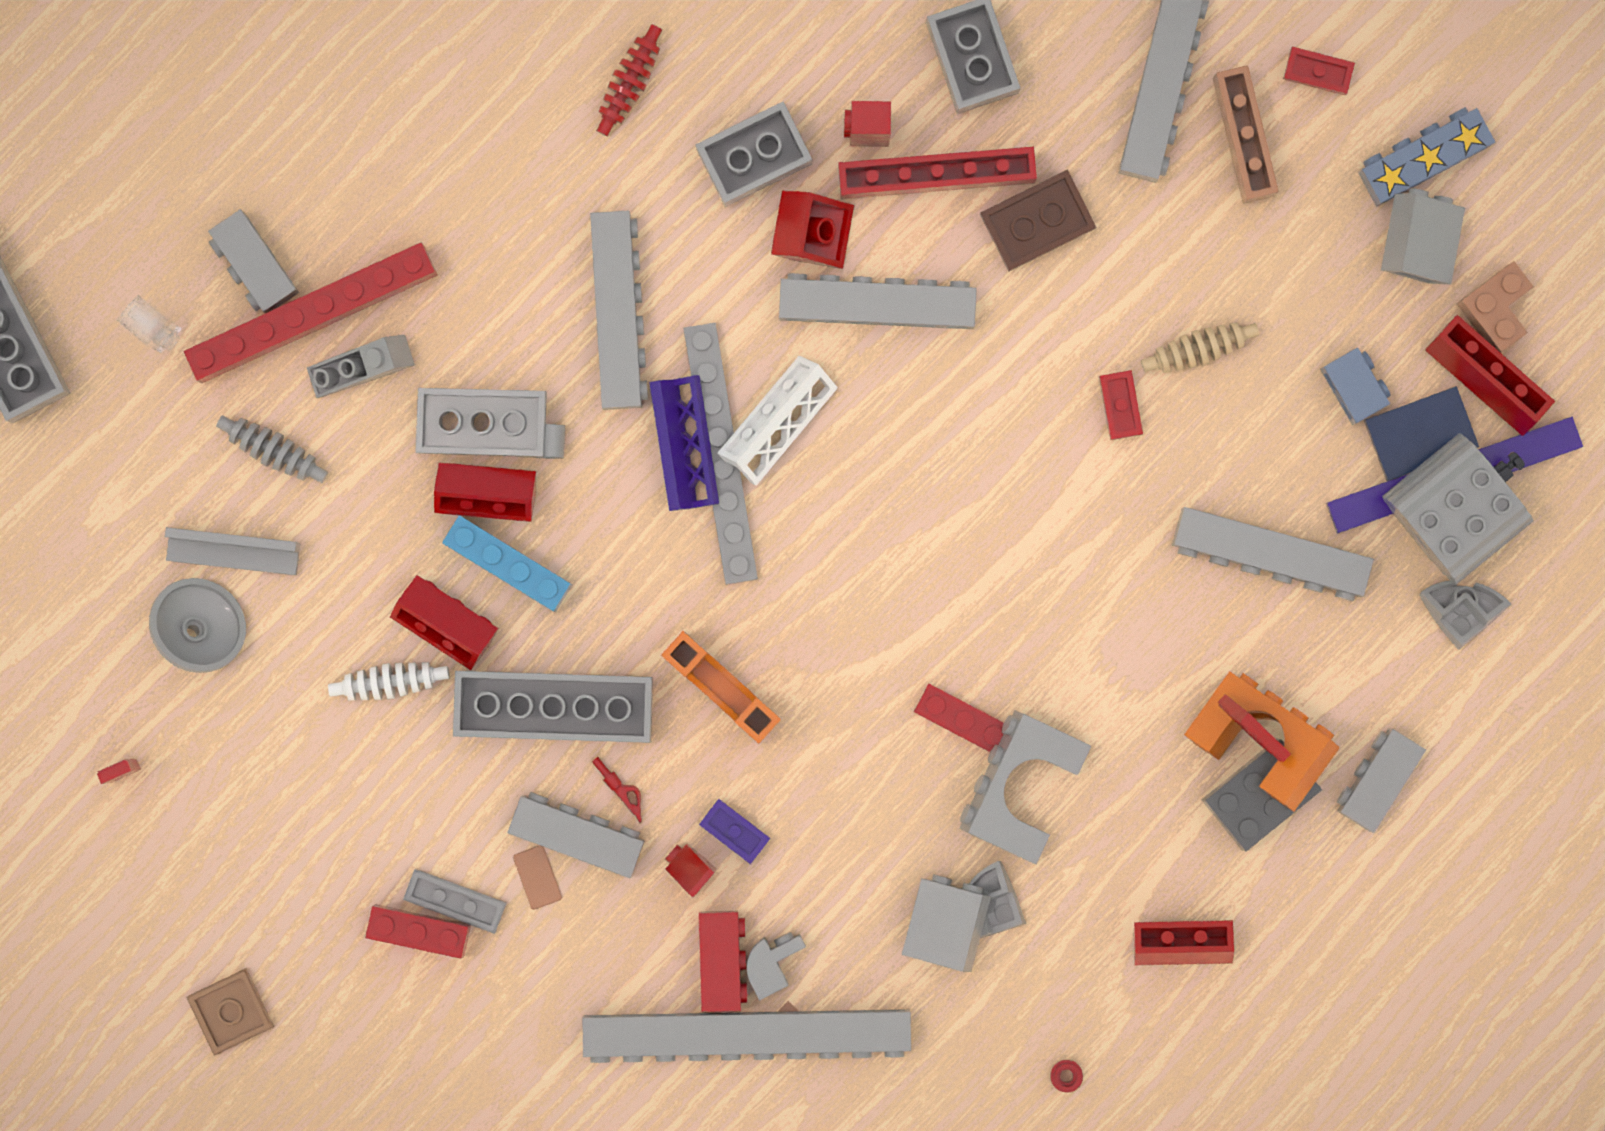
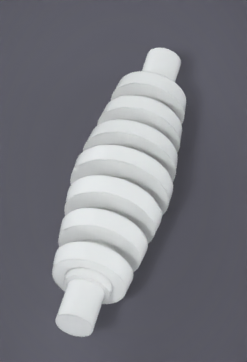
[328,662,450,701]

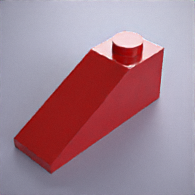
[665,843,717,897]

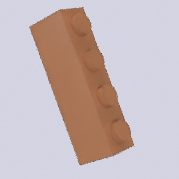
[1213,65,1279,204]

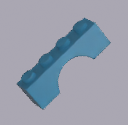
[442,515,573,612]

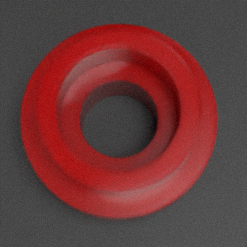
[1050,1060,1083,1093]

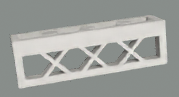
[718,356,838,486]

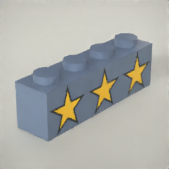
[1358,107,1495,207]

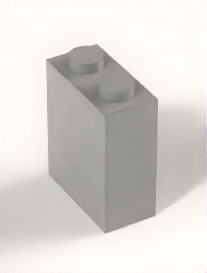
[1381,189,1465,284]
[902,874,991,972]

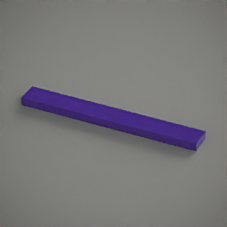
[1326,416,1583,533]

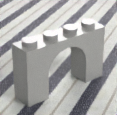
[960,710,1091,864]

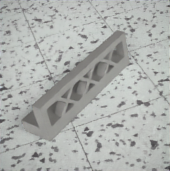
[165,527,301,575]

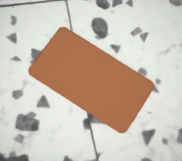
[513,845,562,910]

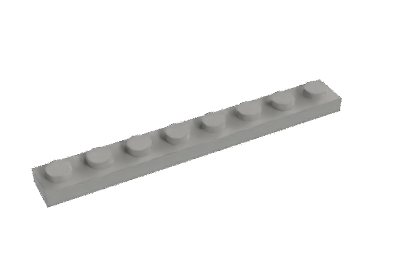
[683,323,758,585]

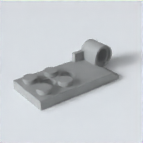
[415,388,565,459]

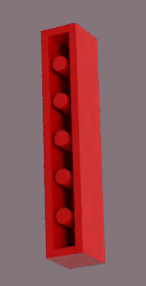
[838,146,1037,199]

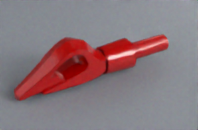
[592,757,642,823]

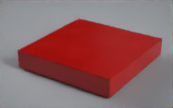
[1217,694,1291,762]

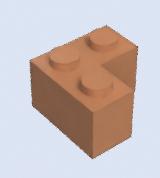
[1457,261,1534,353]

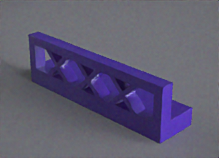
[649,375,719,511]

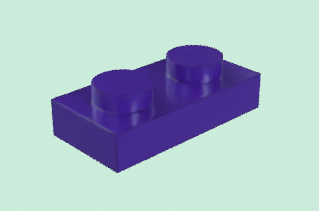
[699,799,770,864]

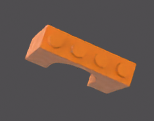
[661,631,781,744]
[1184,671,1340,812]

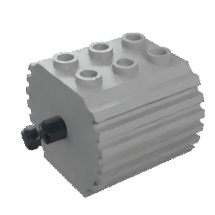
[1382,433,1534,585]

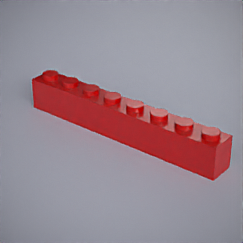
[183,242,438,383]

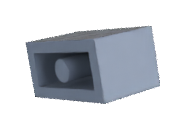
[1320,348,1391,425]

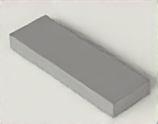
[403,869,507,934]

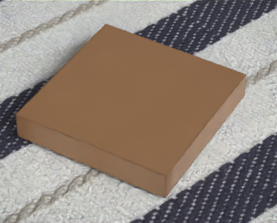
[186,968,274,1056]

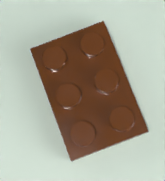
[980,169,1097,272]

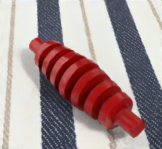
[596,24,662,137]

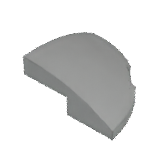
[1420,581,1511,650]
[969,861,1026,939]

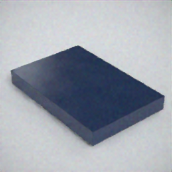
[1364,386,1479,481]

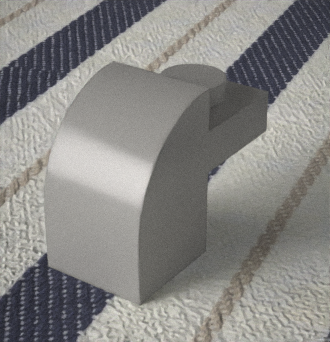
[747,932,806,1001]

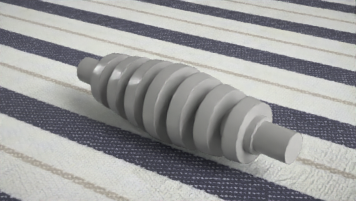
[216,415,328,483]

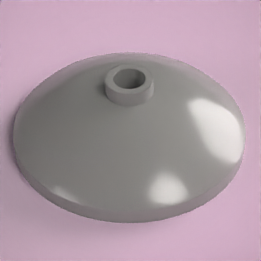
[149,578,246,673]

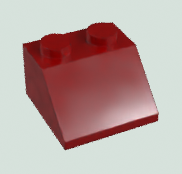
[771,190,854,269]

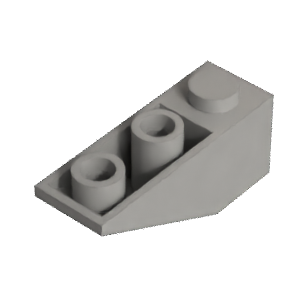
[307,334,415,398]

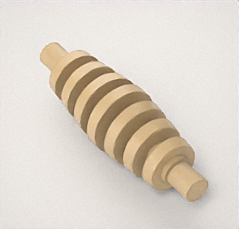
[1141,322,1259,373]

